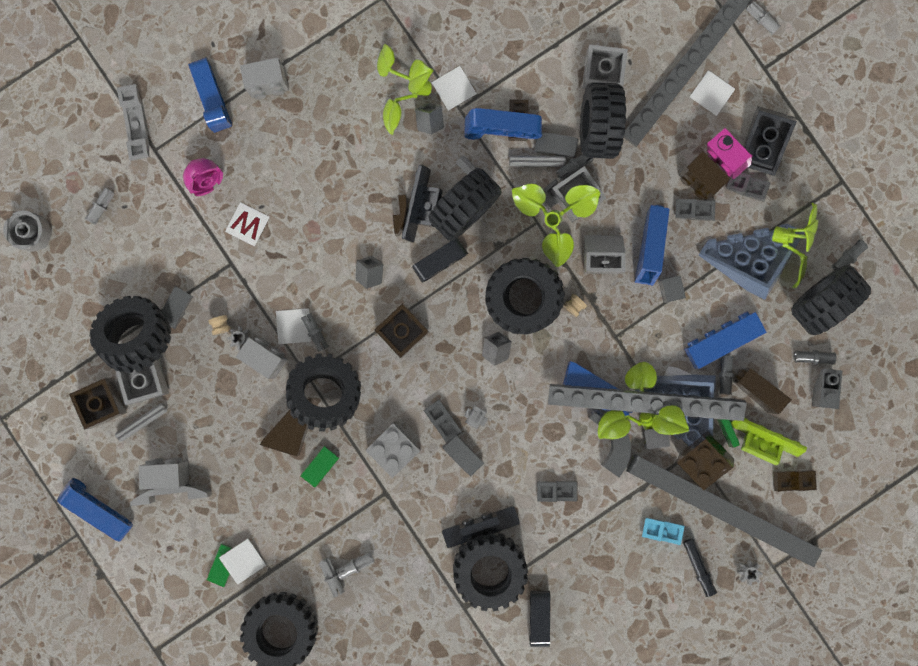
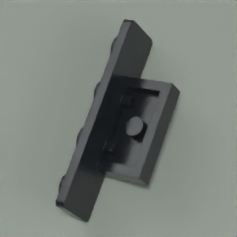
[402,165,443,243]
[442,506,520,548]

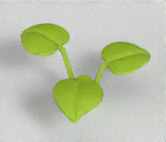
[377,44,434,135]
[512,184,600,267]
[772,203,819,288]
[598,362,689,439]

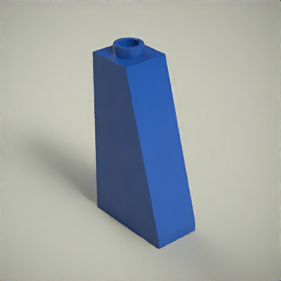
[634,205,670,286]
[563,361,633,416]

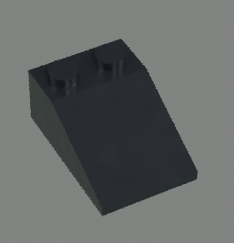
[743,106,797,176]

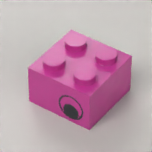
[707,128,752,180]

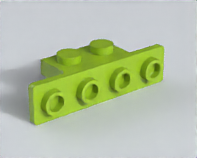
[730,417,807,465]

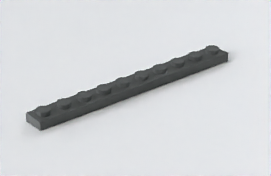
[623,0,751,147]
[548,384,747,421]

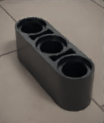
[412,238,469,283]
[529,590,551,647]

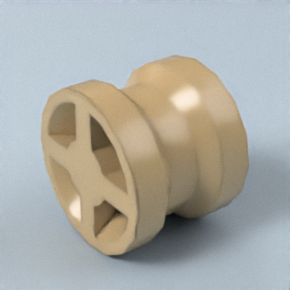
[563,293,587,318]
[208,315,231,335]

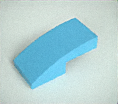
[642,518,685,545]

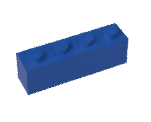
[684,311,767,369]

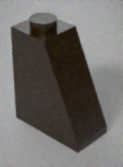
[733,368,792,414]
[260,410,308,457]

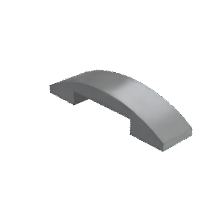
[117,84,149,161]
[130,484,212,506]

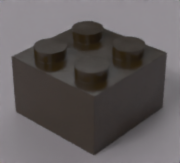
[679,151,731,201]
[374,303,430,358]
[69,378,127,430]
[677,431,735,491]

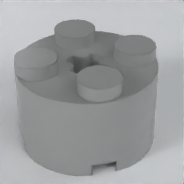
[3,210,51,252]

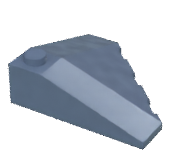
[699,224,805,300]
[635,374,716,446]

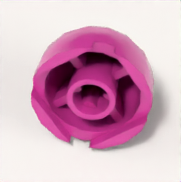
[183,158,223,196]

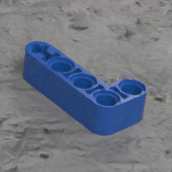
[188,57,232,133]
[464,108,542,140]
[57,478,133,542]

